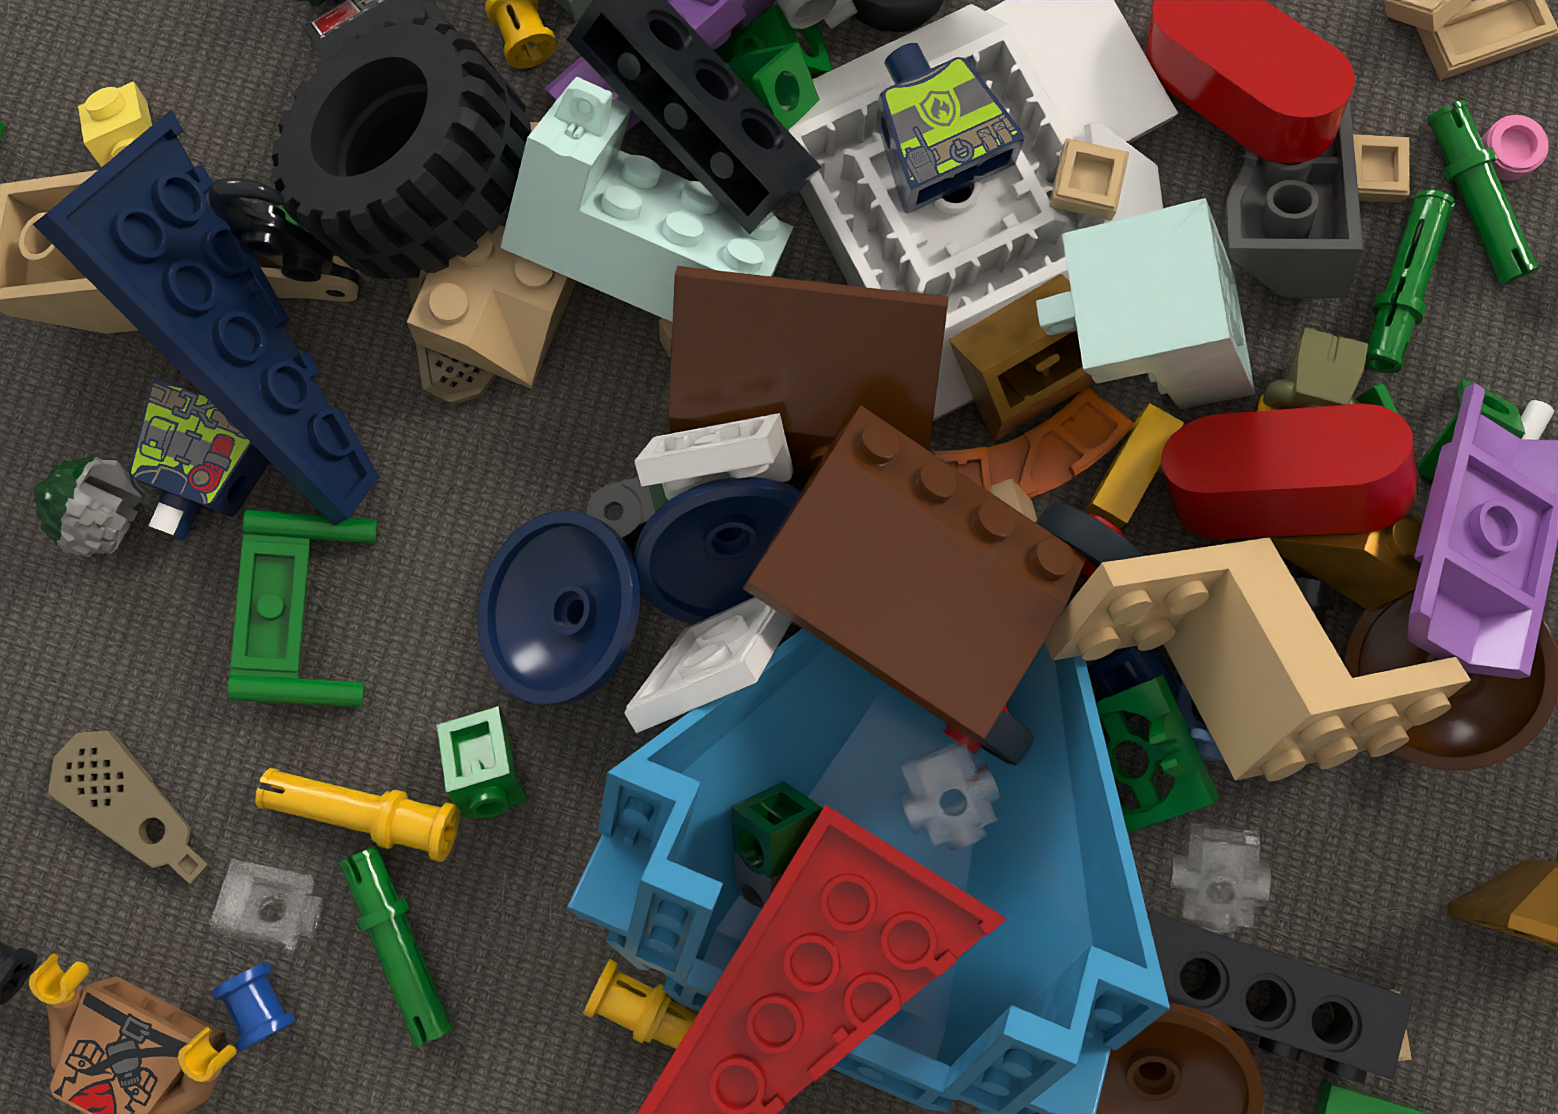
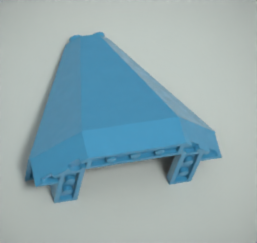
[567,597,1170,1114]

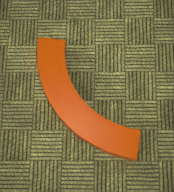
[807,387,1135,500]

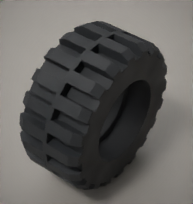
[272,17,531,280]

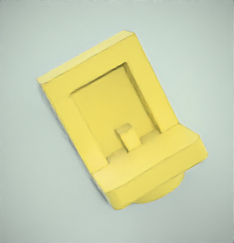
[78,81,152,167]

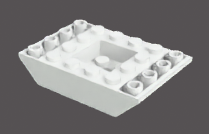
[781,4,1118,421]

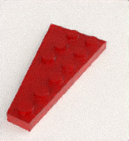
[637,804,1007,1114]

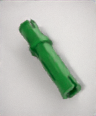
[1426,100,1540,285]
[1364,189,1455,373]
[338,846,454,1048]

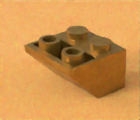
[949,274,1095,441]

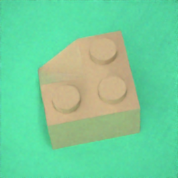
[407,225,577,389]

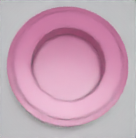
[1481,115,1549,181]

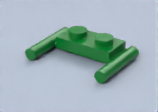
[227,509,377,707]

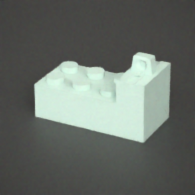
[500,77,793,322]
[1036,198,1255,410]

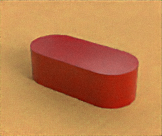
[1144,0,1355,164]
[1161,404,1418,539]

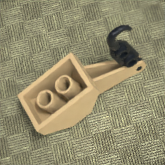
[0,170,361,334]

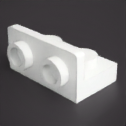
[634,413,794,500]

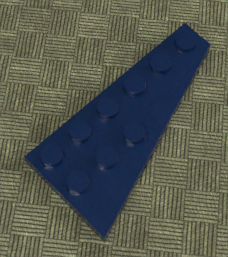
[33,110,380,525]

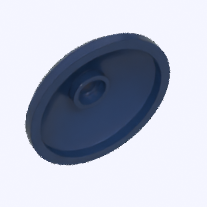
[635,477,802,624]
[477,510,640,705]

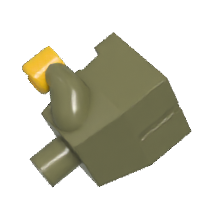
[1257,327,1368,411]

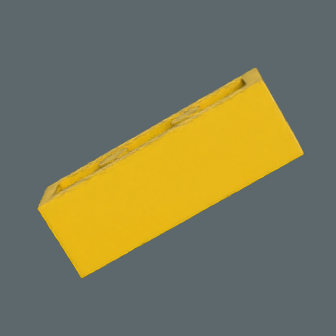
[1085,403,1184,529]

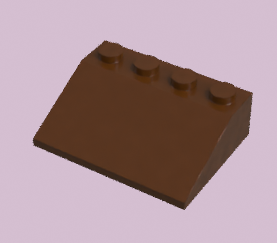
[669,266,949,476]
[742,405,1087,744]

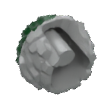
[33,457,146,557]

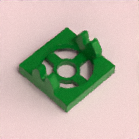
[1096,674,1220,833]

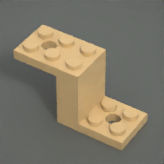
[1044,538,1471,782]

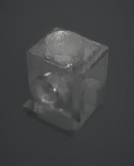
[210,859,323,951]

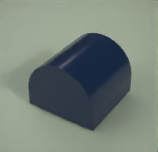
[1088,646,1181,720]

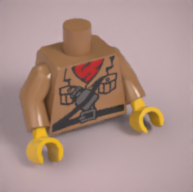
[29,953,237,1114]

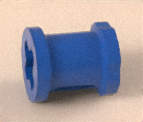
[211,962,296,1052]

